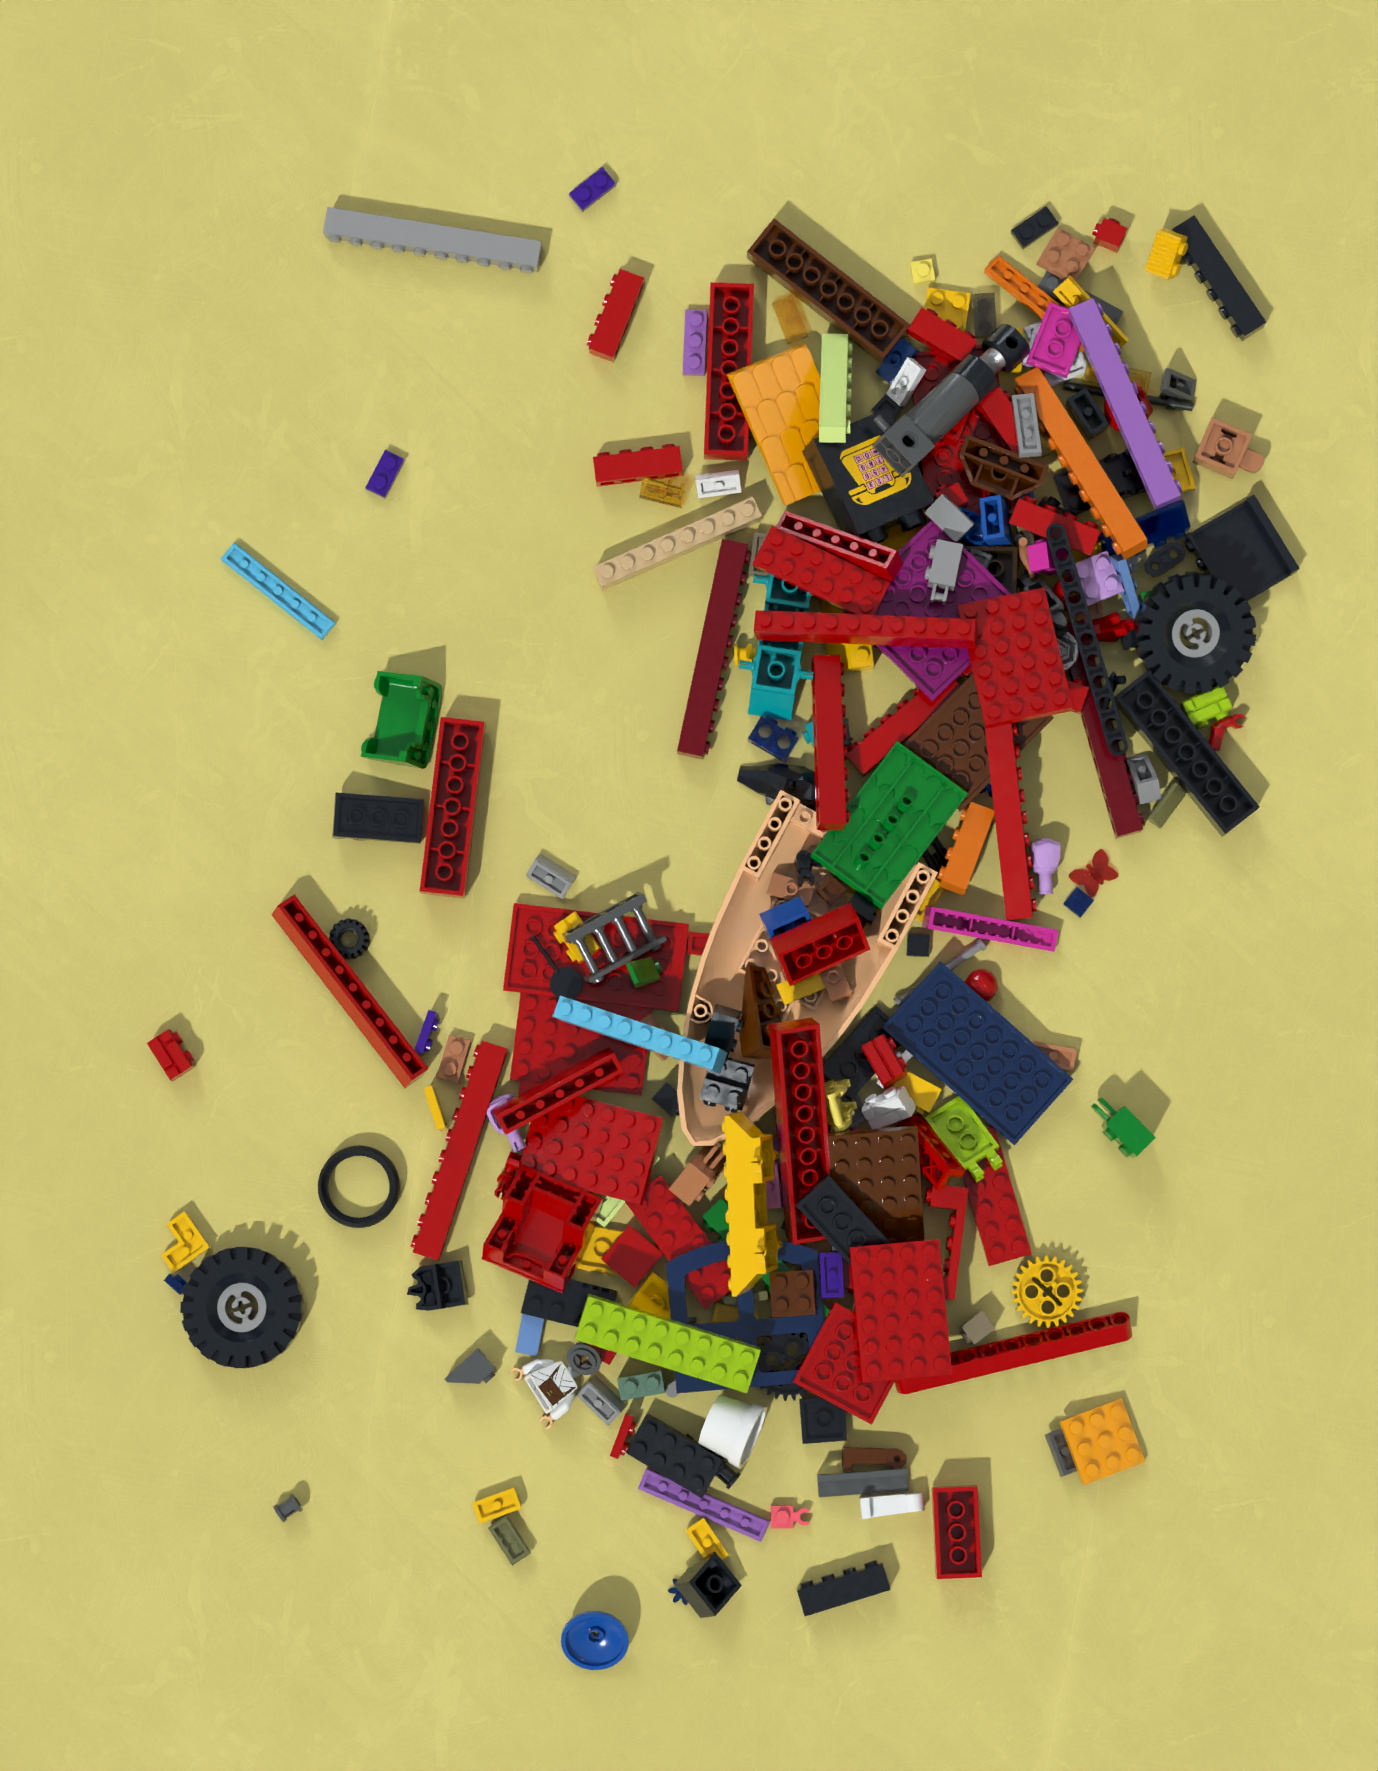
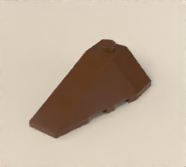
[739,965,782,1060]

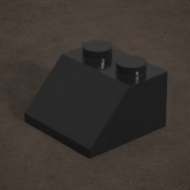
[674,1552,742,1618]

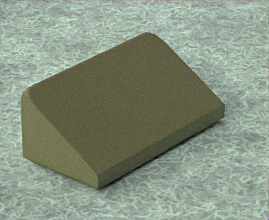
[1148,782,1185,828]

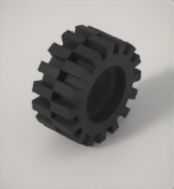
[329,918,370,959]

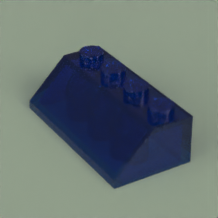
[1098,499,1191,559]

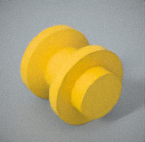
[734,644,756,666]

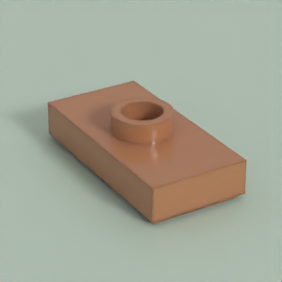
[766,872,815,907]
[819,964,853,1004]

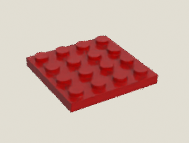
[792,1302,895,1425]

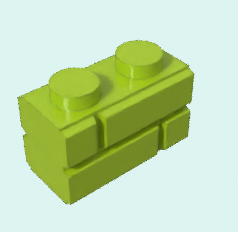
[1180,686,1233,729]

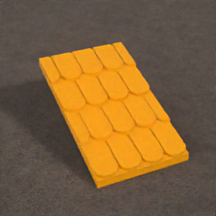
[727,344,821,505]

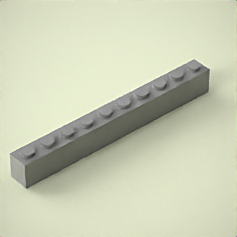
[323,207,542,274]

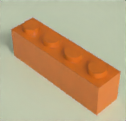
[937,802,994,896]

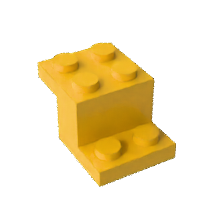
[627,1272,688,1319]

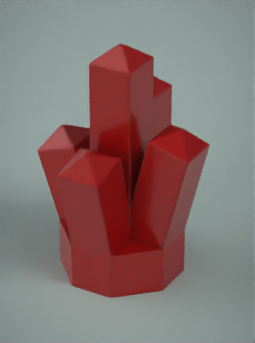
[1092,612,1136,642]

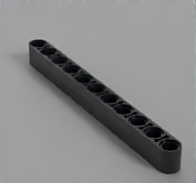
[1046,523,1128,756]

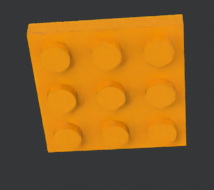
[1059,1398,1145,1485]

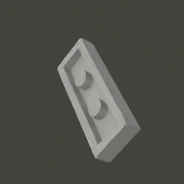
[1012,393,1042,458]

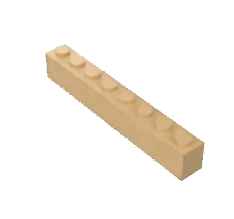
[593,497,762,591]

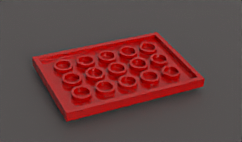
[957,587,1073,729]
[510,993,652,1096]
[517,1096,665,1205]
[849,1239,952,1383]

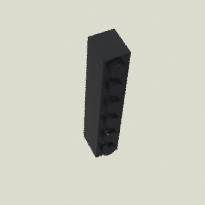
[1172,215,1267,341]

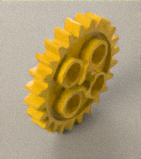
[1010,1255,1083,1328]

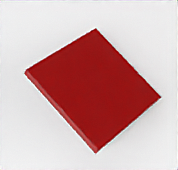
[601,1225,663,1288]

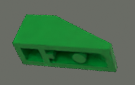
[626,957,662,989]

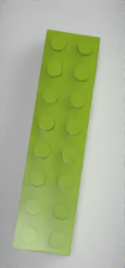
[575,1294,761,1393]

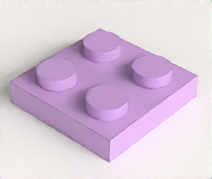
[1067,551,1124,606]

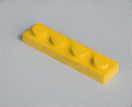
[1053,276,1129,348]

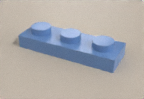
[1110,554,1143,620]

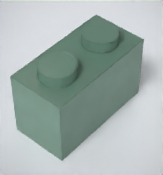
[617,1370,665,1401]

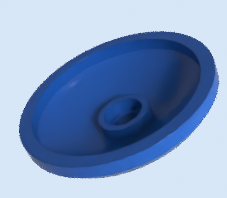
[561,1611,629,1670]

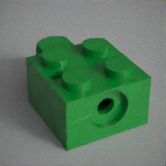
[1091,1097,1156,1158]

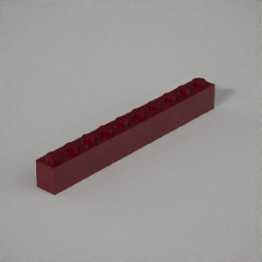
[677,539,751,759]
[1066,619,1145,839]

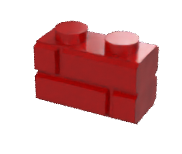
[147,1029,195,1081]
[861,1034,908,1088]

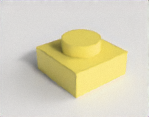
[910,259,935,285]

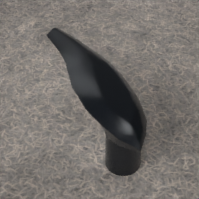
[1103,671,1126,710]

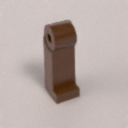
[842,1447,907,1471]

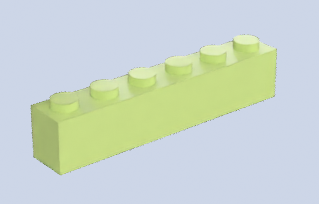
[819,334,852,443]

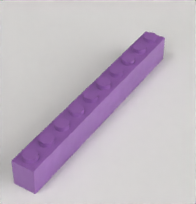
[1068,298,1182,511]

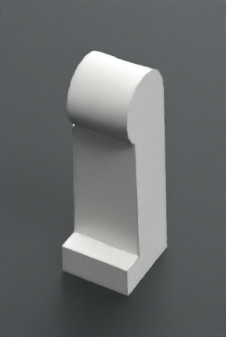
[859,1493,925,1519]

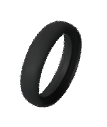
[318,1145,400,1228]

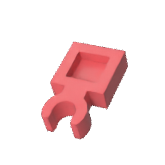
[771,1505,809,1528]

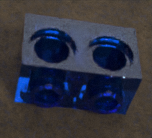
[748,716,799,763]

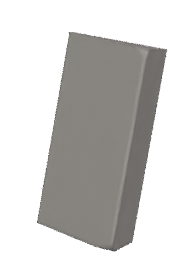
[925,494,975,542]
[526,854,577,899]
[576,1376,626,1426]

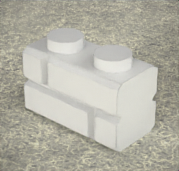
[861,1086,916,1129]

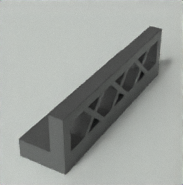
[817,1468,908,1497]

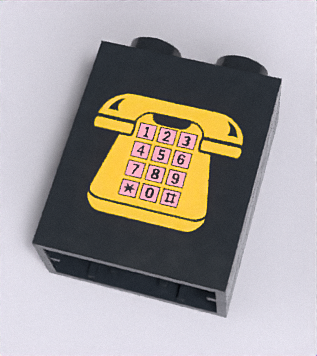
[802,408,935,544]

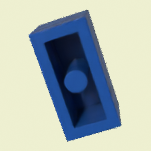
[980,495,1012,547]

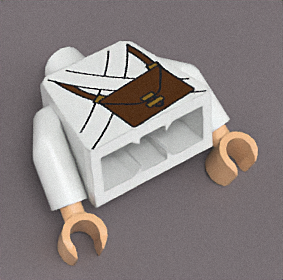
[510,1359,581,1429]

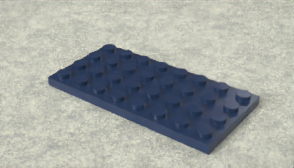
[882,961,1073,1145]

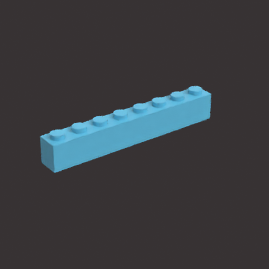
[553,996,727,1074]

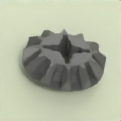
[567,1343,602,1375]

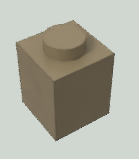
[960,1311,996,1345]

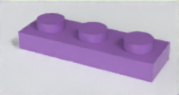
[683,310,707,376]

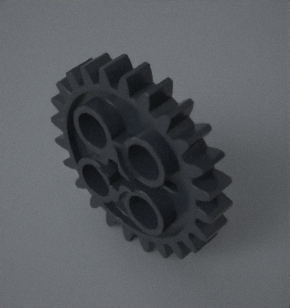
[757,1333,811,1401]

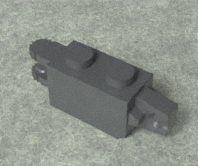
[1018,574,1067,637]

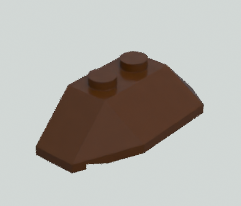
[959,434,1049,501]

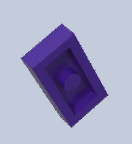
[569,167,616,212]
[365,450,405,499]
[414,1010,440,1056]
[819,1252,844,1298]

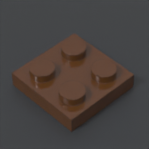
[769,1270,818,1317]

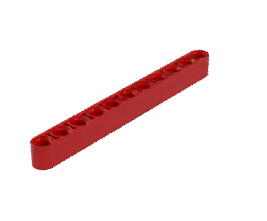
[895,1312,1132,1394]

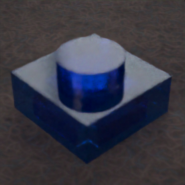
[1063,887,1094,918]
[164,1273,187,1295]

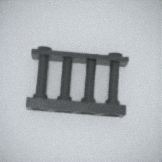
[562,892,667,983]

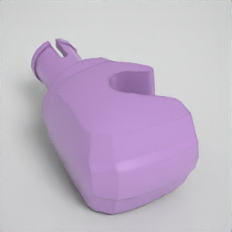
[1029,838,1061,894]
[487,1094,527,1152]

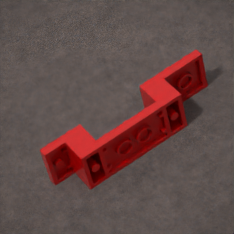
[925,1168,969,1300]

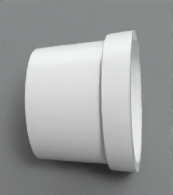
[699,1394,767,1469]

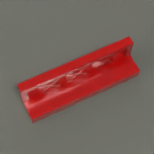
[896,1114,966,1190]

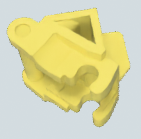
[824,1079,858,1132]

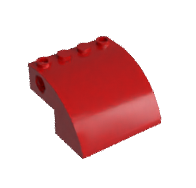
[482,1164,603,1293]

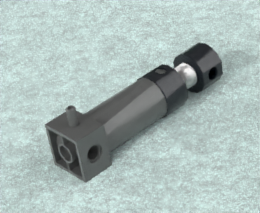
[872,324,1030,478]

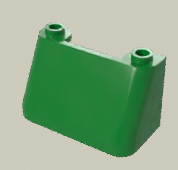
[361,671,442,769]

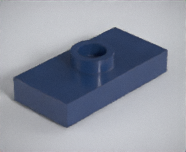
[876,338,920,385]

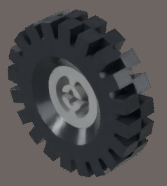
[1133,571,1256,694]
[180,1247,304,1368]

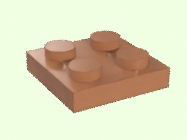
[1036,228,1095,281]

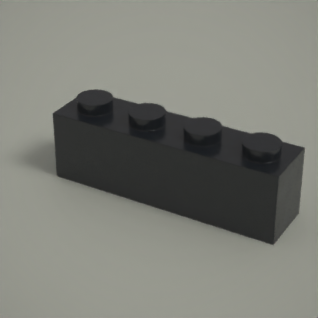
[797,1560,891,1616]

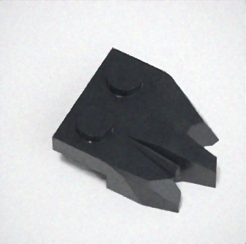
[407,1260,469,1311]

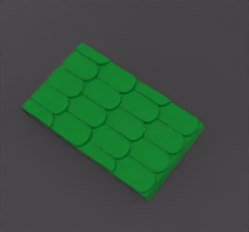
[810,741,968,909]

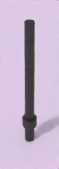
[1063,381,1194,411]

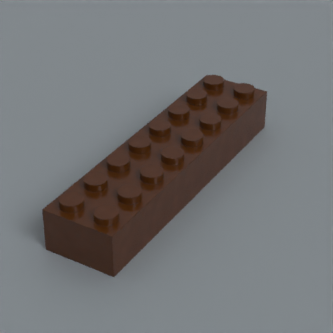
[747,218,910,364]

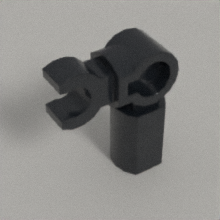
[794,850,823,887]

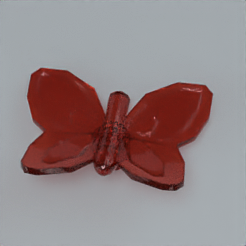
[1069,849,1118,898]

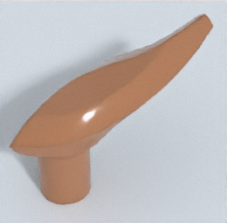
[1018,537,1035,578]

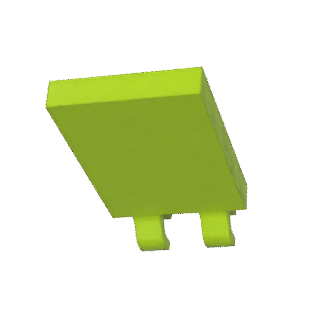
[924,1096,1003,1182]

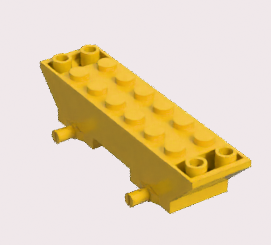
[722,1112,783,1297]

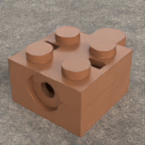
[1192,418,1264,479]
[669,1142,726,1206]

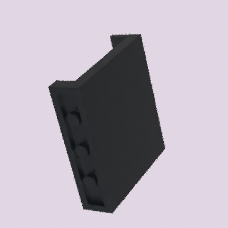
[1184,494,1300,601]

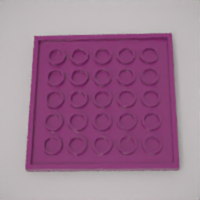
[840,520,1011,702]

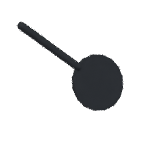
[531,936,583,999]

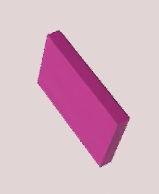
[1026,302,1081,378]

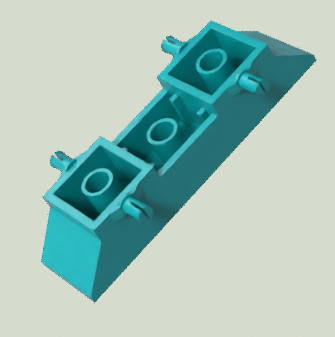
[739,574,814,721]

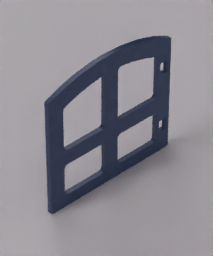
[666,1241,824,1393]

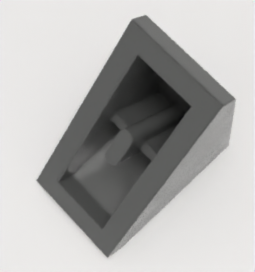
[1159,368,1196,401]

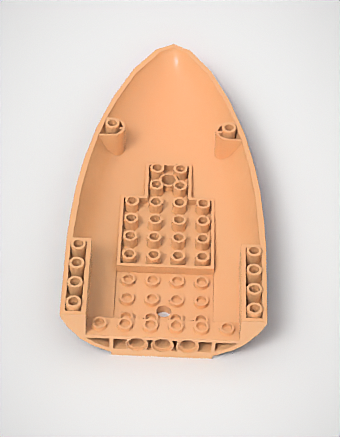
[677,790,938,1146]

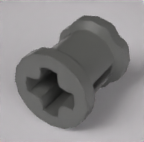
[273,1494,303,1522]

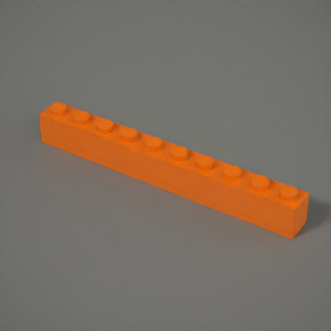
[1014,367,1148,560]

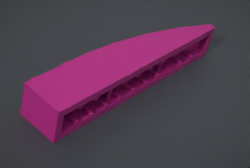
[922,905,1059,952]

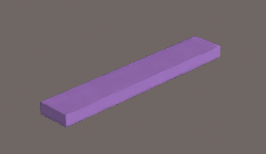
[638,1468,770,1542]

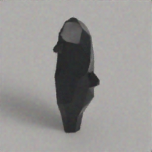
[737,763,816,812]

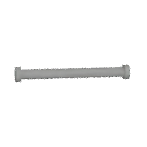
[893,938,987,1008]

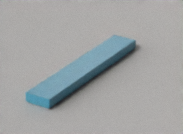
[221,542,336,641]

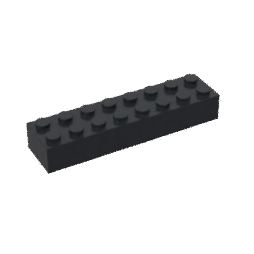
[1114,670,1260,837]

